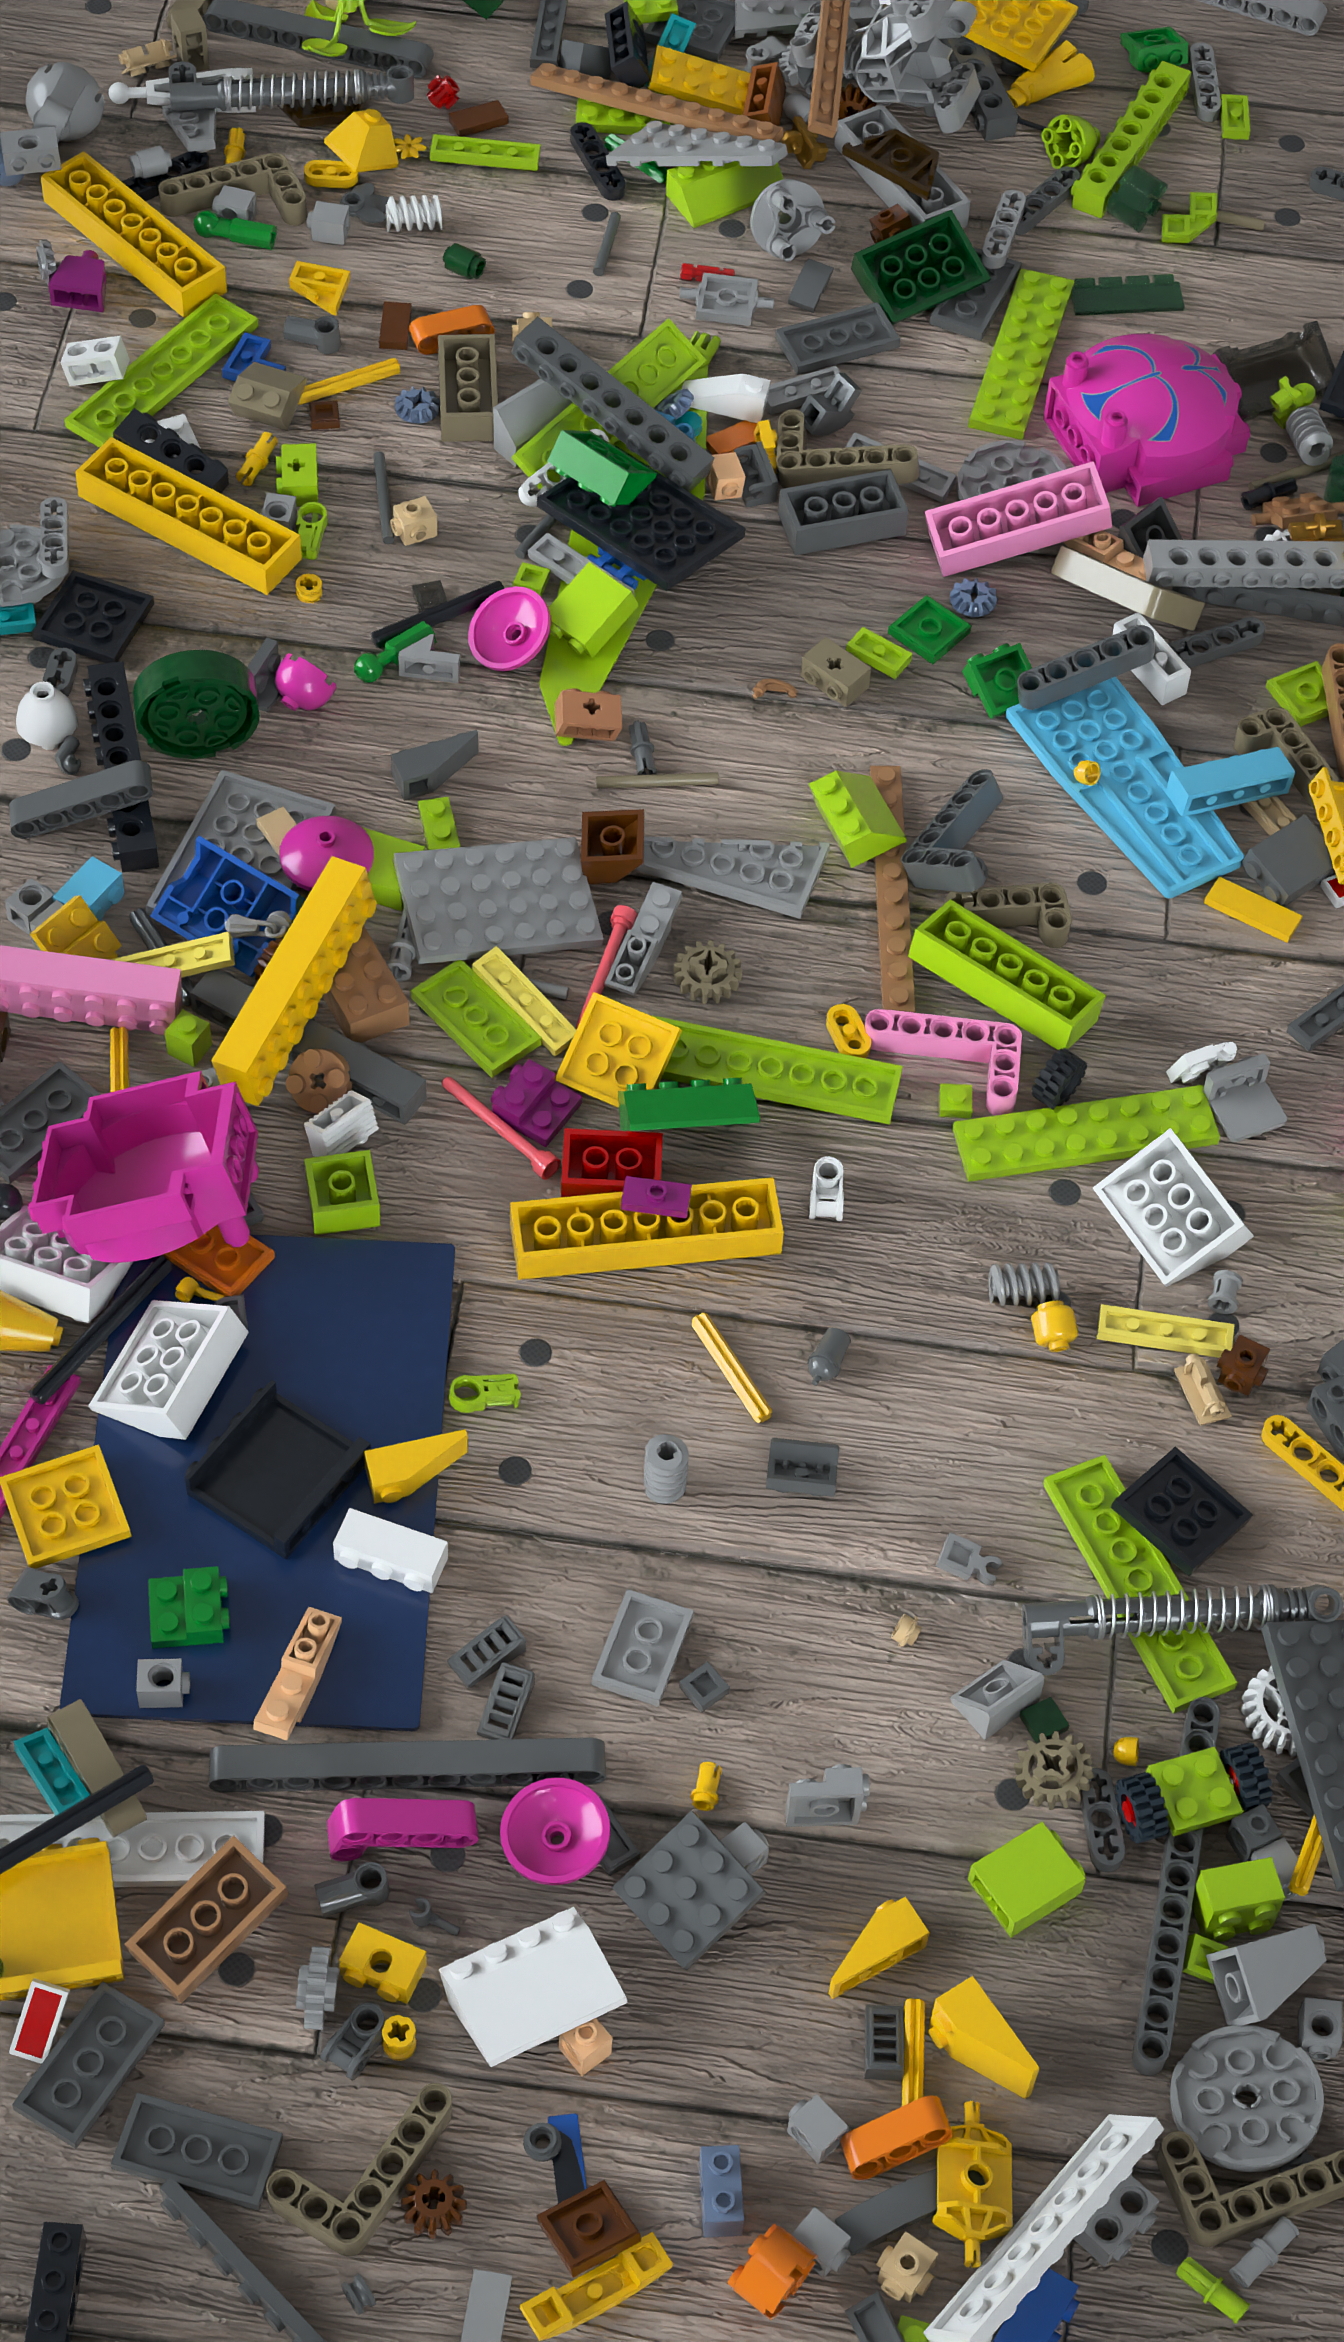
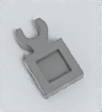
[935,1532,1002,1585]

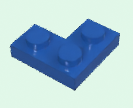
[222,332,286,381]

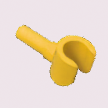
[175,1277,225,1303]

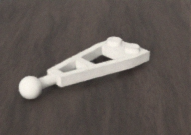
[109,68,256,113]

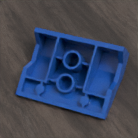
[150,835,306,978]

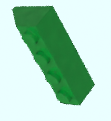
[618,1077,760,1131]

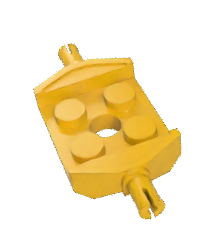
[933,2101,1013,2268]

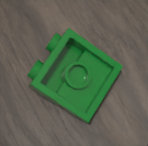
[1120,26,1188,72]
[962,643,1032,719]
[148,1566,230,1649]

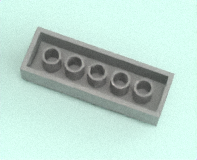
[834,104,971,228]

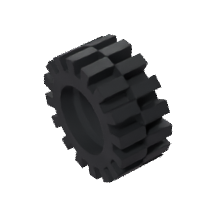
[1031,1048,1087,1110]

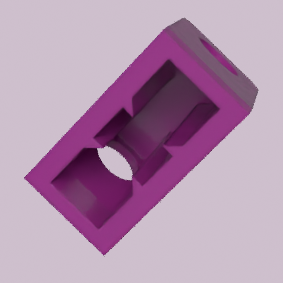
[49,250,107,312]

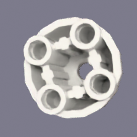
[16,682,78,750]

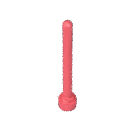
[576,905,638,1030]
[442,1077,561,1180]

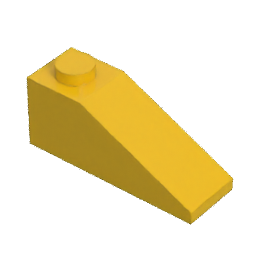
[364,1429,468,1504]
[828,1896,930,1999]

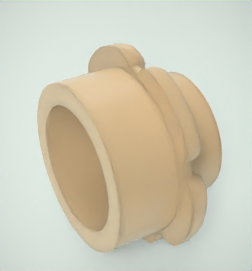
[891,1614,922,1647]

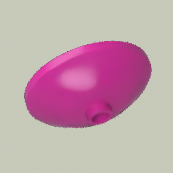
[468,586,551,671]
[279,816,374,891]
[500,1778,611,1885]

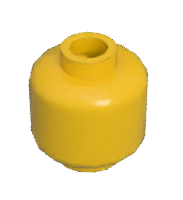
[1031,1300,1078,1352]

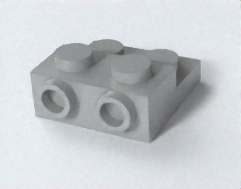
[785,1764,870,1827]

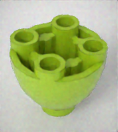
[1041,114,1101,169]

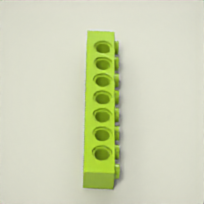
[1071,61,1191,219]

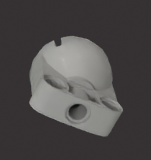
[25,62,105,143]

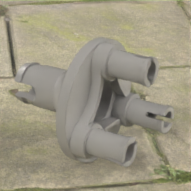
[750,179,835,262]

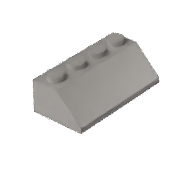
[493,371,572,467]

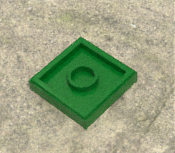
[888,595,972,665]

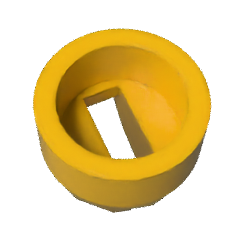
[1073,760,1101,786]
[1113,1737,1139,1766]

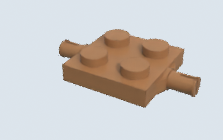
[1251,493,1344,529]

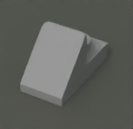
[398,634,460,683]

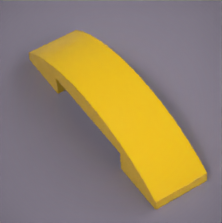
[519,2232,673,2341]

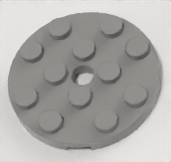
[956,440,1067,501]
[0,525,65,607]
[1170,2025,1324,2172]

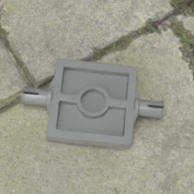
[679,273,775,326]

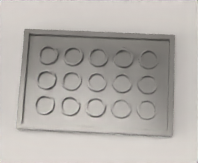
[146,770,336,915]
[393,837,604,964]

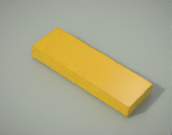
[1204,876,1303,943]

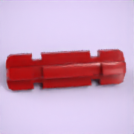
[680,263,735,282]

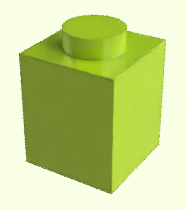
[164,1009,212,1067]

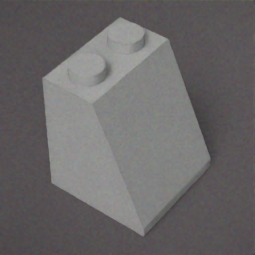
[1206,1924,1327,2026]

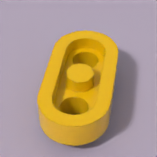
[304,160,359,189]
[826,1004,871,1058]

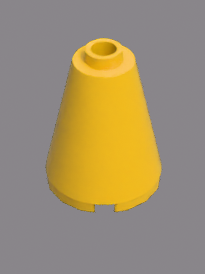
[0,1290,64,1352]

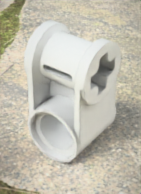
[809,1156,844,1221]

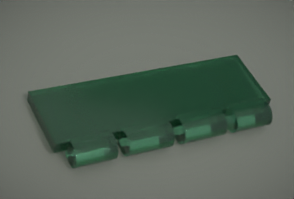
[1071,274,1185,316]

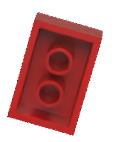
[561,1128,663,1197]

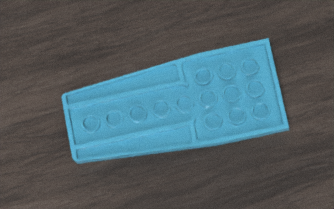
[1006,677,1244,898]

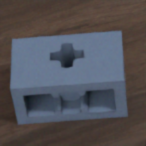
[699,2145,744,2238]

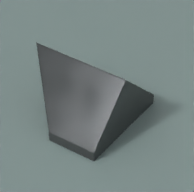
[558,39,612,79]

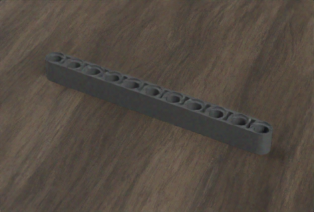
[1132,1697,1220,2076]
[209,1738,606,1792]

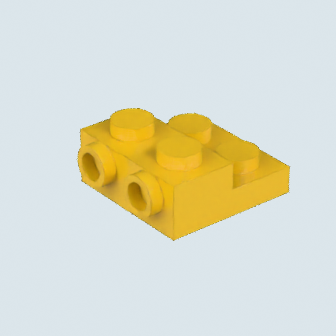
[30,895,122,960]

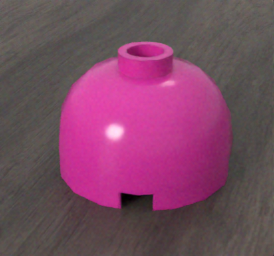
[275,653,337,711]

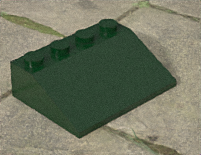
[851,210,991,325]

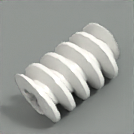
[386,195,442,232]

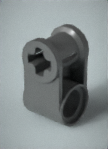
[7,1567,79,1620]
[320,2003,385,2081]

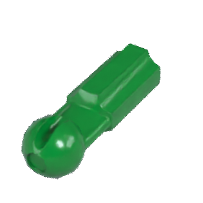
[193,210,277,250]
[354,621,437,682]

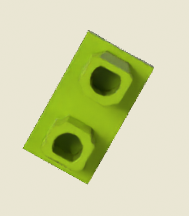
[1270,376,1316,429]

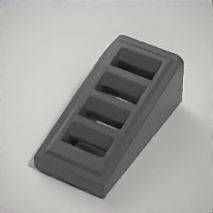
[447,1615,526,1689]
[477,1662,535,1740]
[864,2004,904,2081]

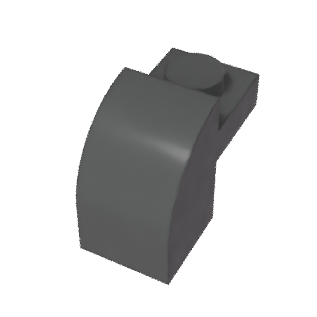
[799,372,862,436]

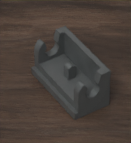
[734,441,778,508]

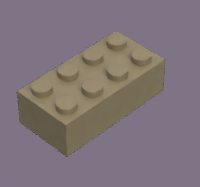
[438,334,498,442]

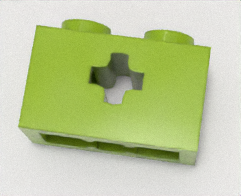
[276,443,318,507]

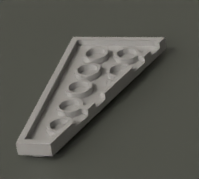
[735,0,880,39]
[606,121,787,166]

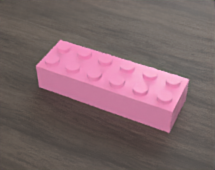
[924,461,1112,577]
[0,945,182,1035]

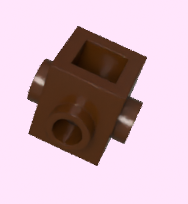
[869,204,913,244]
[1217,1335,1270,1396]

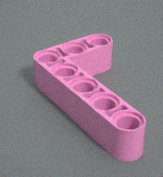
[865,1009,1022,1116]

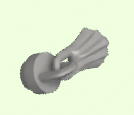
[225,911,292,939]

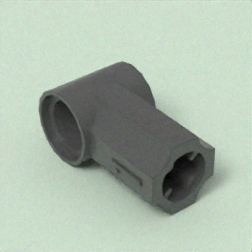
[283,315,342,354]
[314,1862,390,1918]

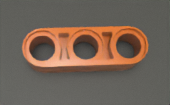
[409,305,495,355]
[840,2095,953,2180]

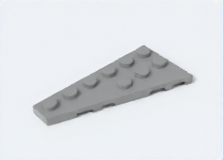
[635,836,830,919]

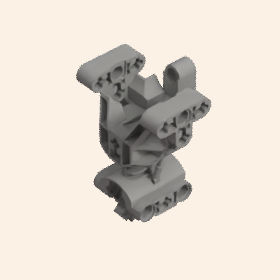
[779,0,981,133]

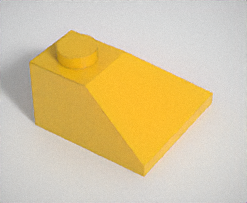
[324,109,399,173]

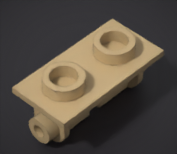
[118,39,177,77]
[1174,1353,1232,1426]

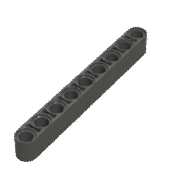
[202,0,434,79]

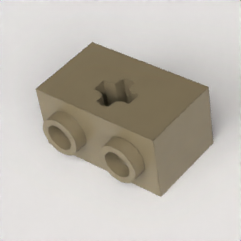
[170,6,209,72]
[801,637,871,707]

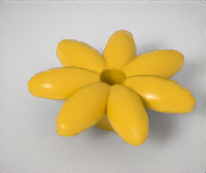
[394,134,427,159]

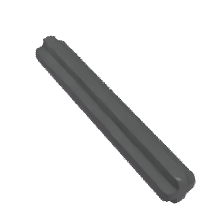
[129,908,195,1006]

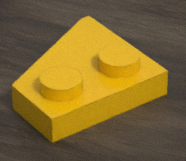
[289,261,351,316]

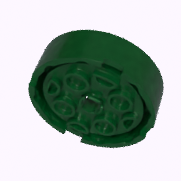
[133,650,260,759]

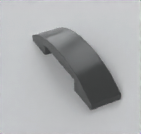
[835,2168,985,2256]

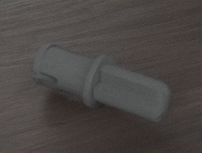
[629,720,657,775]

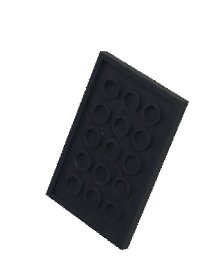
[537,446,746,591]

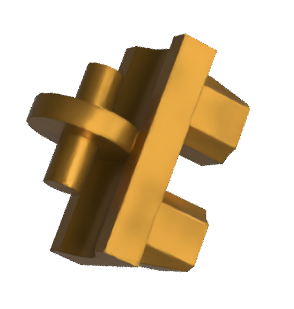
[781,116,828,169]
[1288,512,1344,541]

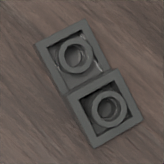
[788,258,834,313]

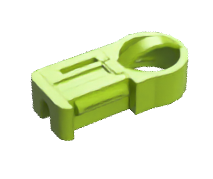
[296,502,328,560]
[449,1374,521,1413]

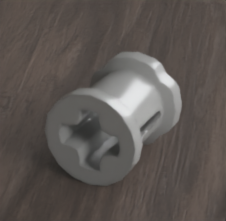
[1208,1270,1243,1314]

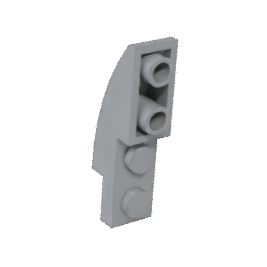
[605,882,682,996]

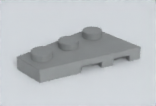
[161,105,217,153]

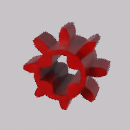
[427,75,460,110]

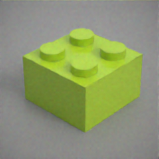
[304,1150,381,1235]
[1192,1857,1285,1942]

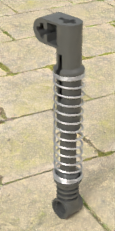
[169,61,414,112]
[1022,1584,1343,1676]

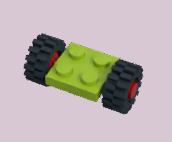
[1115,1742,1273,1844]

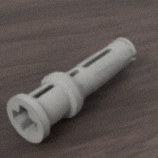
[386,908,416,982]

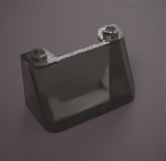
[1213,321,1335,422]

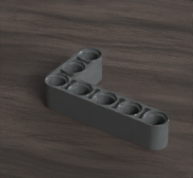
[901,769,1003,892]

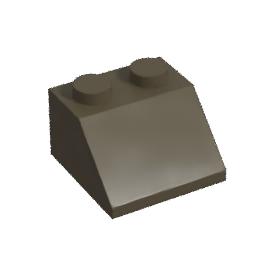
[228,362,307,431]

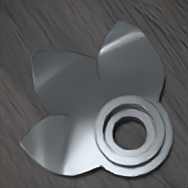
[340,183,389,223]

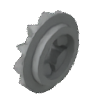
[36,239,57,285]

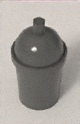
[808,1328,851,1386]

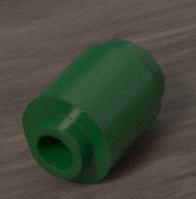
[443,243,486,279]

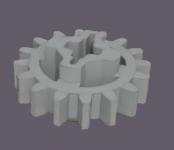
[296,1946,339,2030]

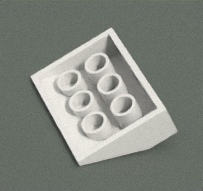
[1093,1128,1254,1287]
[0,1205,133,1323]
[88,1300,249,1440]
[439,1907,628,2067]

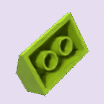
[808,770,907,868]

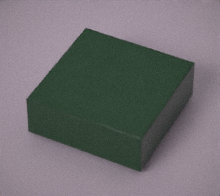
[1019,1697,1070,1744]

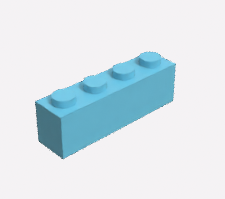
[1165,747,1295,817]

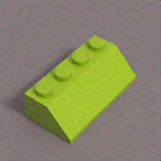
[666,161,784,228]

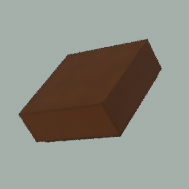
[309,400,340,430]

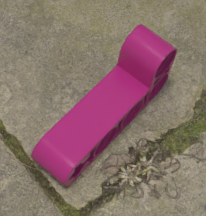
[327,1798,479,1862]

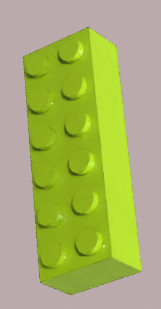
[908,899,1106,1051]

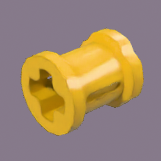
[382,2015,416,2061]

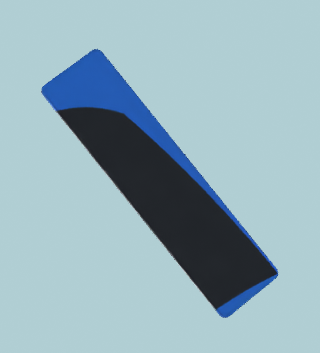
[548,2113,587,2204]

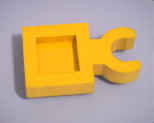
[753,420,778,474]

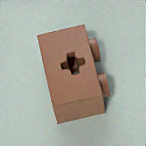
[555,688,622,741]

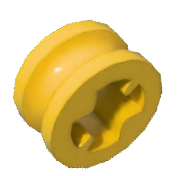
[295,573,323,603]

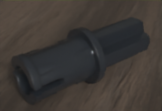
[1241,478,1298,510]

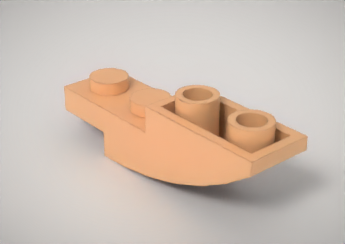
[1064,530,1146,581]
[253,1607,342,1740]

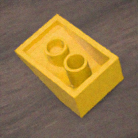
[929,1976,1039,2099]

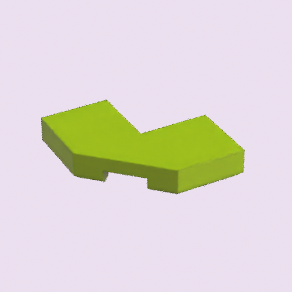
[1161,192,1217,243]

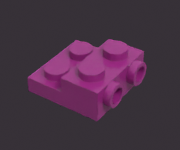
[491,1059,582,1147]

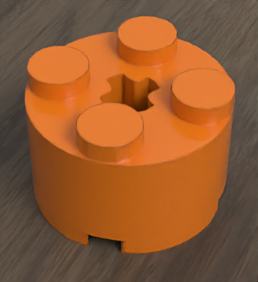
[727,2223,818,2320]

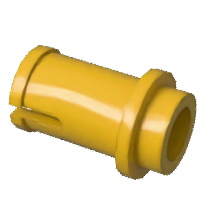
[690,1762,722,1811]

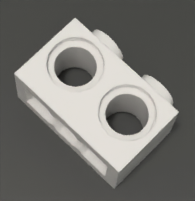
[60,336,130,386]

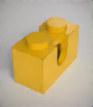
[339,1922,427,2004]

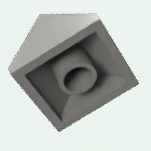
[950,1660,1045,1740]

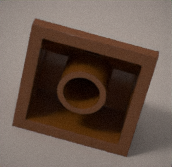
[581,809,645,884]

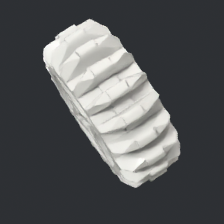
[1241,1666,1297,1757]

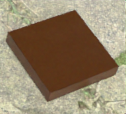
[536,2180,642,2278]

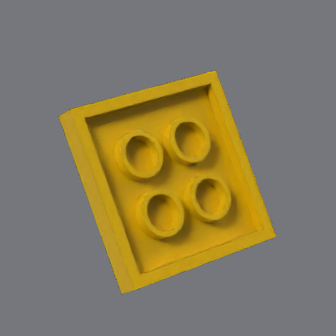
[556,992,682,1108]
[0,1444,132,1569]

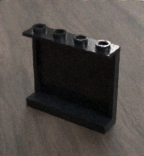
[185,1380,371,1559]

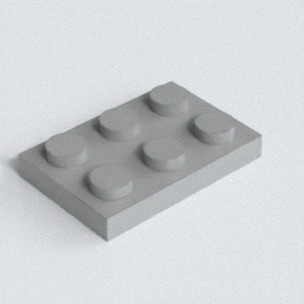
[591,1589,694,1707]

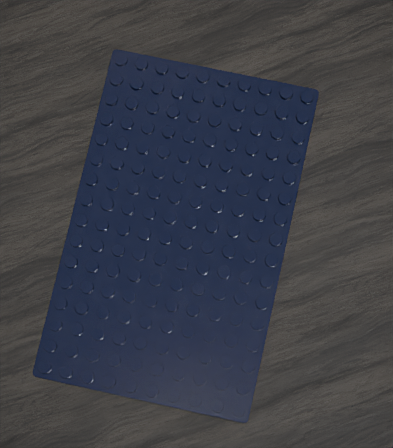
[59,1234,455,1732]

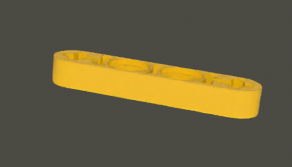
[1261,1415,1344,1511]

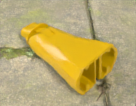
[1006,40,1095,108]

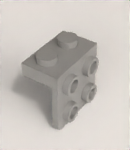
[1203,1053,1287,1142]

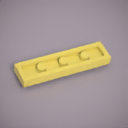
[111,932,235,978]
[472,946,576,1057]
[1097,1304,1235,1358]

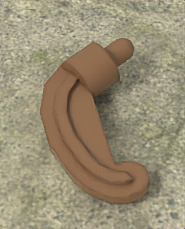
[752,679,797,699]

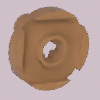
[286,1048,352,1114]

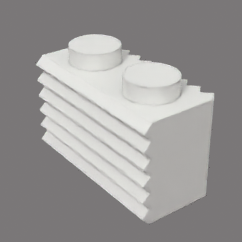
[304,1091,379,1157]

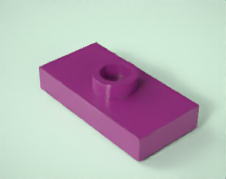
[621,1176,692,1219]

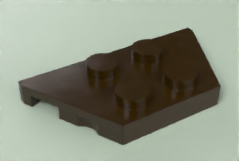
[277,97,362,128]
[842,129,939,201]

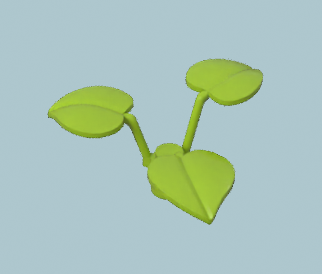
[302,0,416,57]

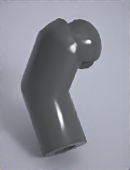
[55,735,81,775]

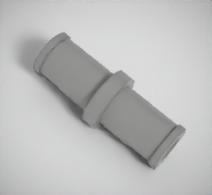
[1229,2216,1300,2289]

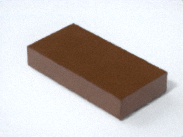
[449,100,509,137]
[379,302,412,350]

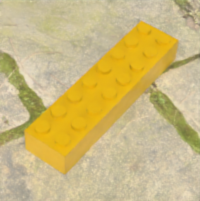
[41,151,227,318]
[75,437,302,595]
[211,856,377,1107]
[510,1177,784,1280]

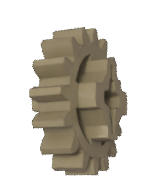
[673,940,742,1004]
[1014,1731,1094,1810]

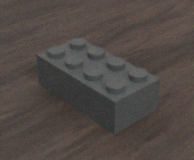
[778,469,909,555]

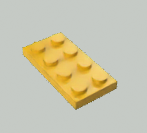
[648,45,751,115]

